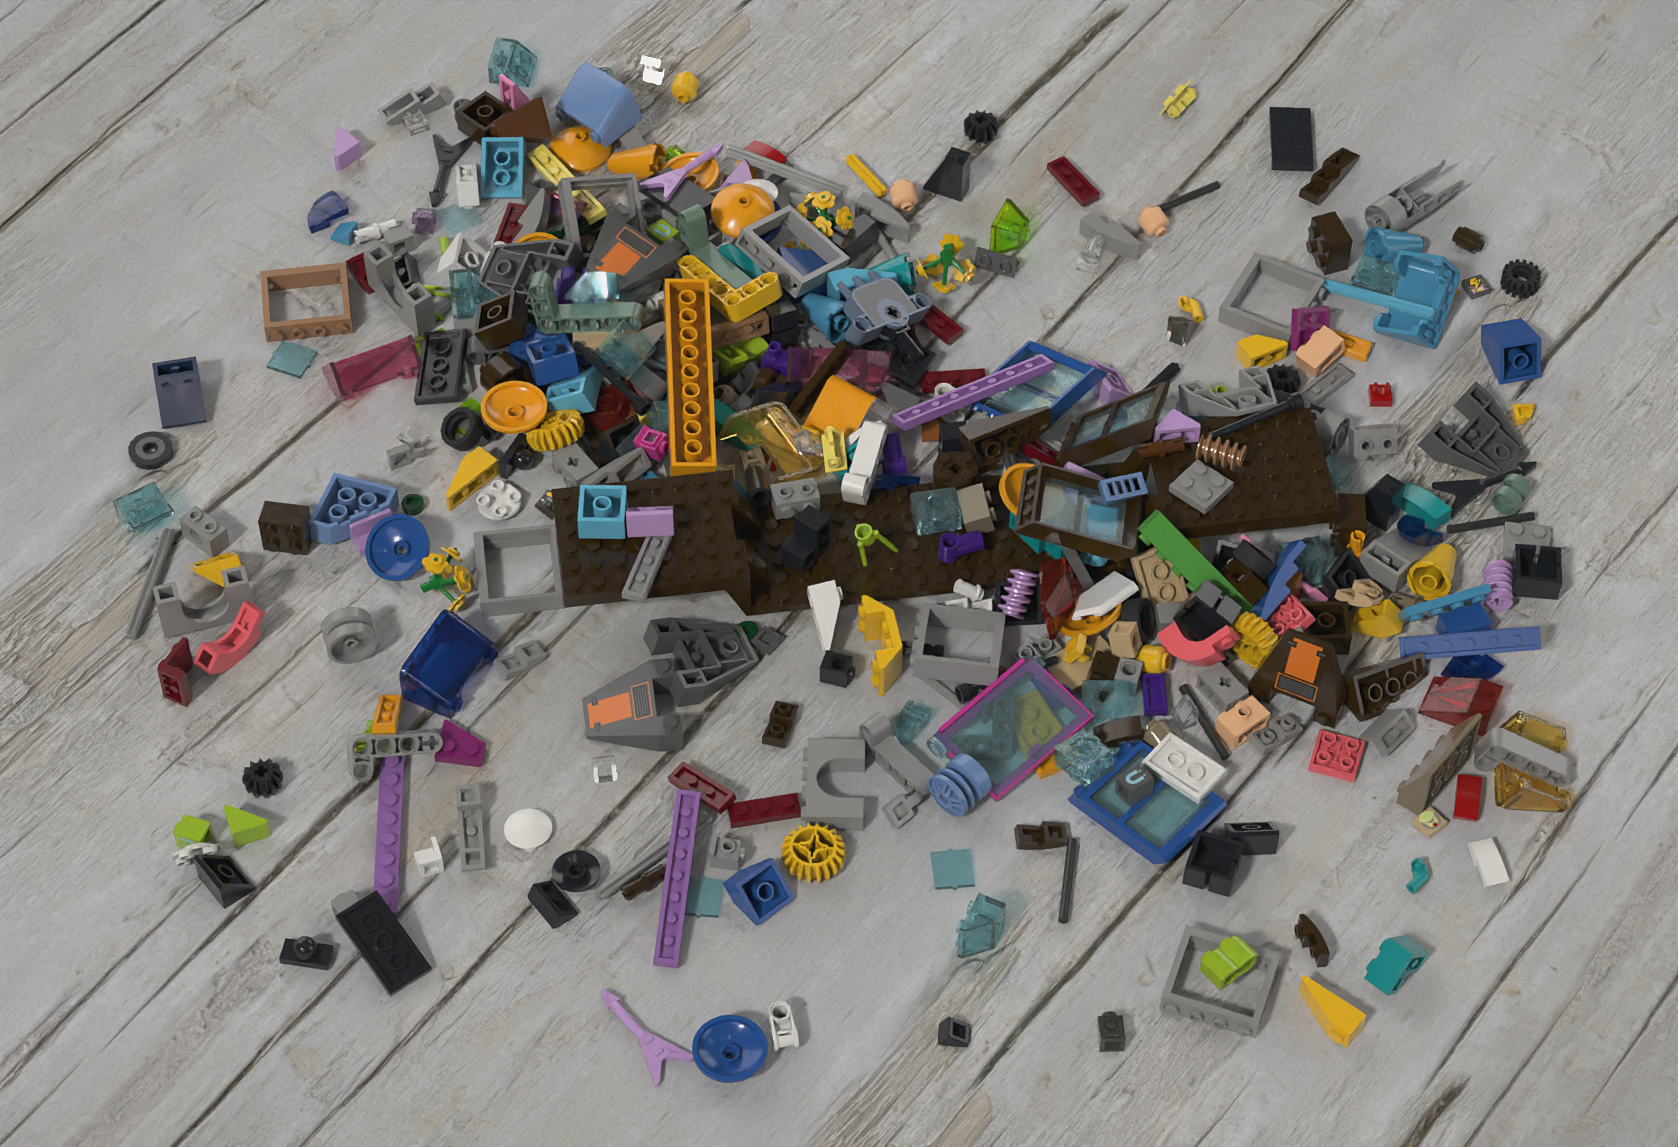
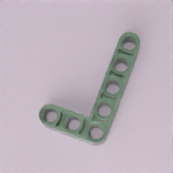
[678,204,752,290]
[529,271,645,334]

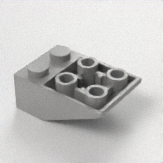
[1359,528,1432,593]

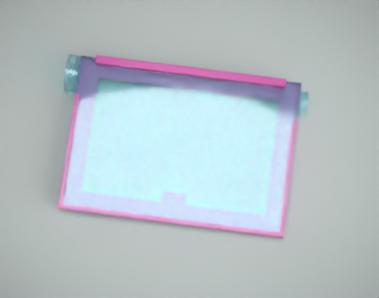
[926,654,1094,803]

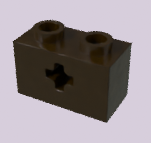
[1220,557,1269,605]

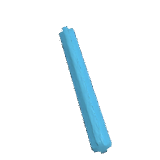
[1324,278,1436,320]

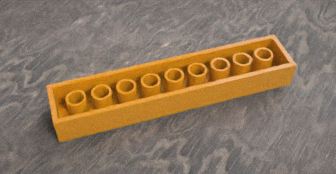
[664,279,717,476]

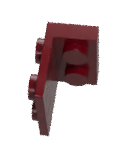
[157,637,193,707]

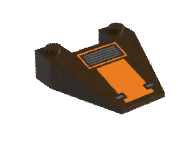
[1248,627,1347,729]

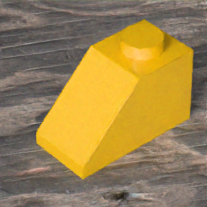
[1236,334,1288,368]
[1350,599,1404,638]

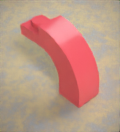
[193,601,265,675]
[1157,622,1241,667]

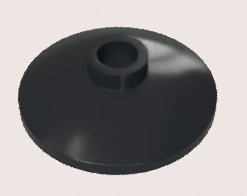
[552,850,601,892]

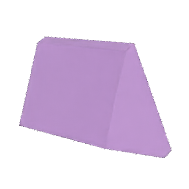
[1088,359,1133,405]
[626,506,674,537]

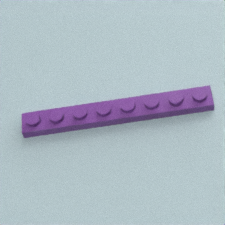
[892,354,1054,431]
[373,755,405,918]
[653,789,701,968]

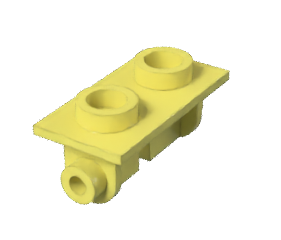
[1160,80,1197,118]
[821,426,848,473]

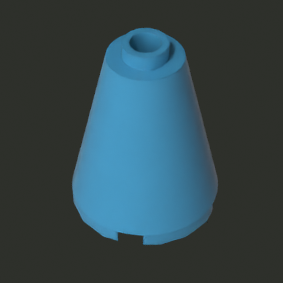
[1363,227,1424,269]
[801,293,852,344]

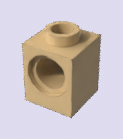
[1108,621,1142,658]

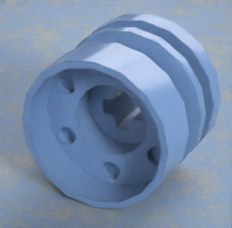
[928,753,992,817]

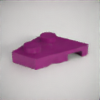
[1290,306,1330,351]
[434,720,486,767]

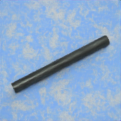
[1157,181,1220,212]
[1446,512,1535,534]
[1179,684,1230,760]
[1058,838,1077,924]

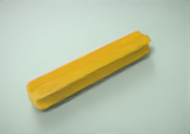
[845,153,887,198]

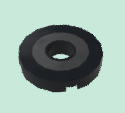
[128,431,173,470]

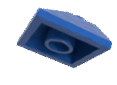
[723,858,795,926]

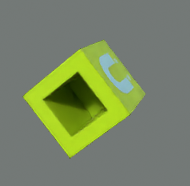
[647,219,680,246]
[173,814,214,848]

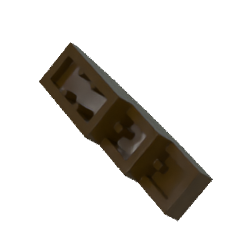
[1298,147,1360,205]

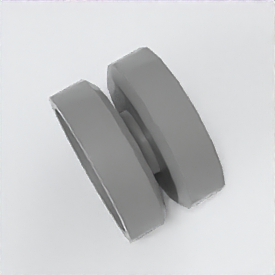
[321,607,377,664]

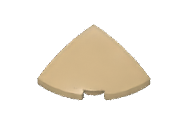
[1334,579,1384,607]

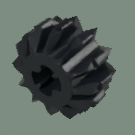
[964,110,998,144]
[1266,363,1301,394]
[242,758,283,799]

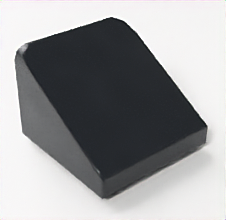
[938,1016,970,1047]

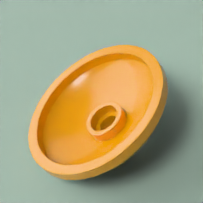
[550,125,612,173]
[661,152,720,192]
[711,183,775,238]
[481,381,547,434]
[999,463,1064,523]
[1057,597,1123,637]

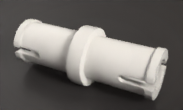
[353,219,397,244]

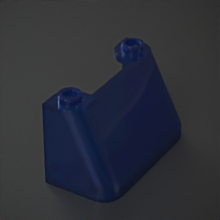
[399,609,499,719]

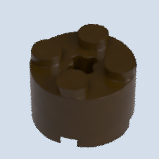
[479,351,531,392]
[933,451,978,503]

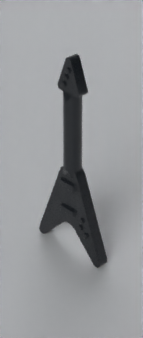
[429,134,472,207]
[1432,461,1537,517]

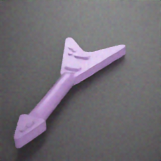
[639,143,724,201]
[601,989,694,1087]

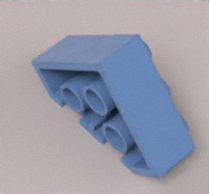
[308,473,399,545]

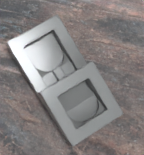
[493,640,547,681]

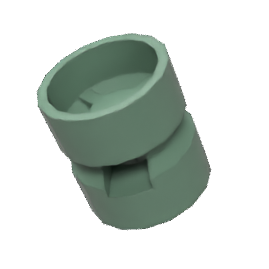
[1491,473,1531,515]

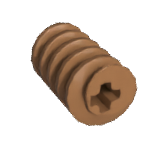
[1196,434,1247,471]

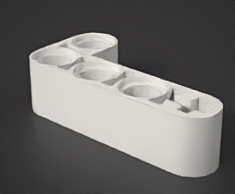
[841,420,888,505]

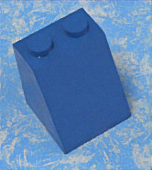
[764,247,828,304]
[1481,318,1541,385]

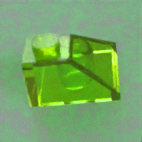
[990,198,1031,254]

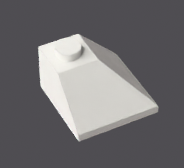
[437,232,487,288]

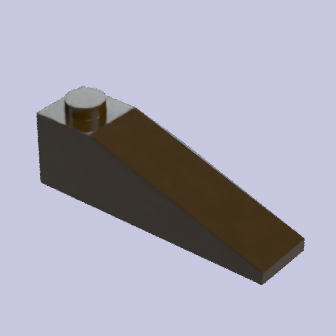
[958,406,1053,476]
[1342,652,1428,722]

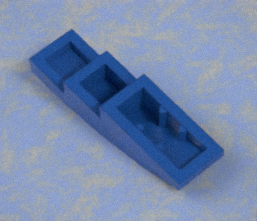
[1252,539,1307,621]

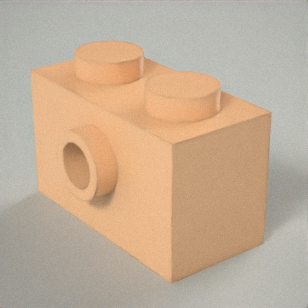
[1295,325,1345,378]
[1215,696,1271,750]

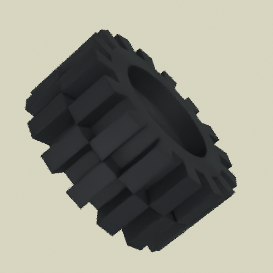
[1500,259,1541,299]

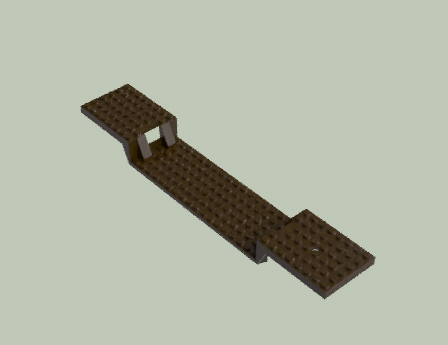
[551,407,1341,616]

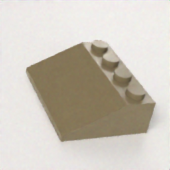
[1397,713,1482,816]

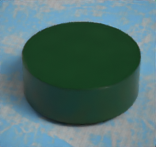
[401,494,424,516]
[735,621,758,643]

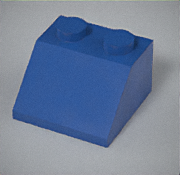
[523,332,580,386]

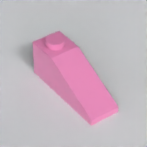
[499,74,531,110]

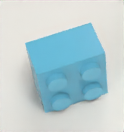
[578,485,628,539]

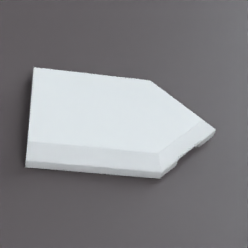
[1072,571,1139,621]

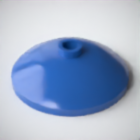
[365,514,430,581]
[692,1015,768,1083]

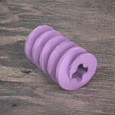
[1483,560,1513,612]
[998,569,1039,619]

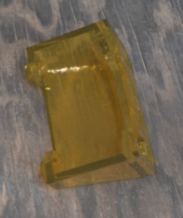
[1493,710,1572,813]

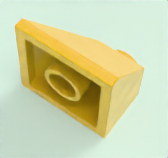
[189,551,241,587]

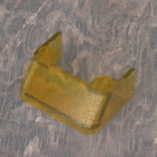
[717,401,825,484]

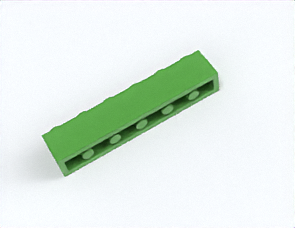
[1137,509,1254,615]

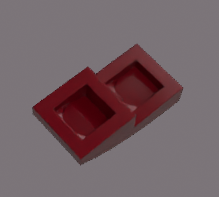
[345,252,375,295]

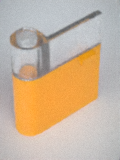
[804,375,901,440]

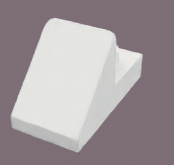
[640,56,672,85]

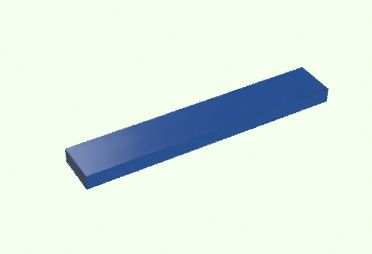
[1399,626,1541,659]

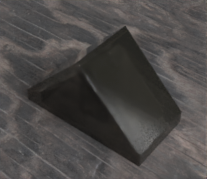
[1166,315,1199,347]

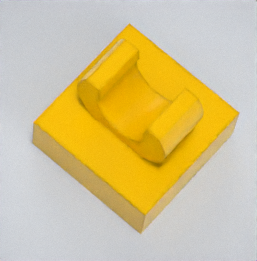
[1062,632,1092,664]

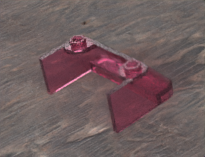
[321,334,424,401]
[787,347,892,391]

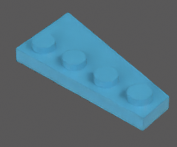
[1398,583,1492,623]

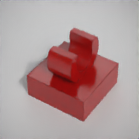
[1368,382,1393,407]

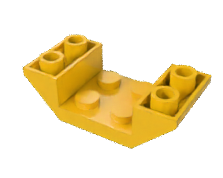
[857,595,903,696]

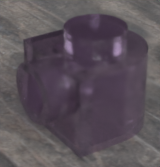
[412,208,436,234]

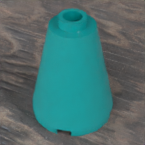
[866,252,917,295]

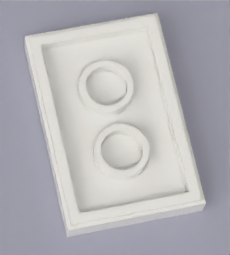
[1141,732,1228,804]

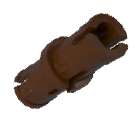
[1137,437,1185,459]

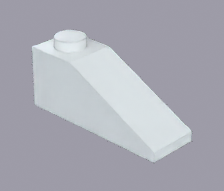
[455,163,480,209]
[807,580,843,655]

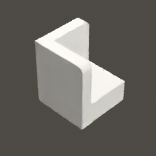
[414,836,444,878]

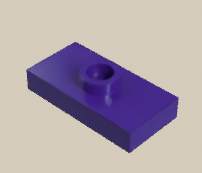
[1141,673,1168,716]

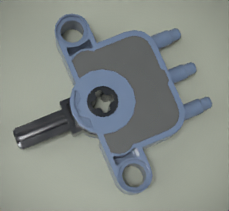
[837,270,931,361]

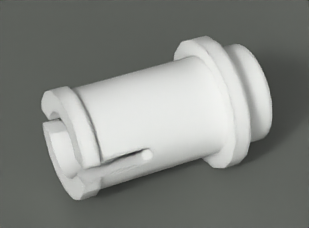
[953,579,984,602]

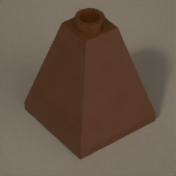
[490,96,552,143]

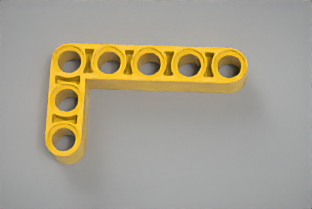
[678,255,782,322]

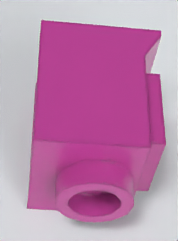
[633,425,669,462]

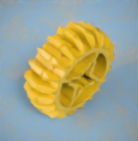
[525,408,585,452]
[1230,612,1279,669]
[781,822,846,884]

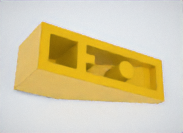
[446,446,499,512]
[1299,975,1366,1048]

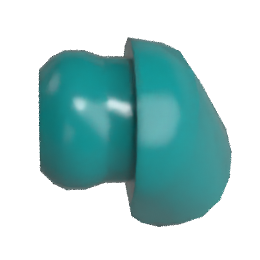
[1406,858,1429,894]

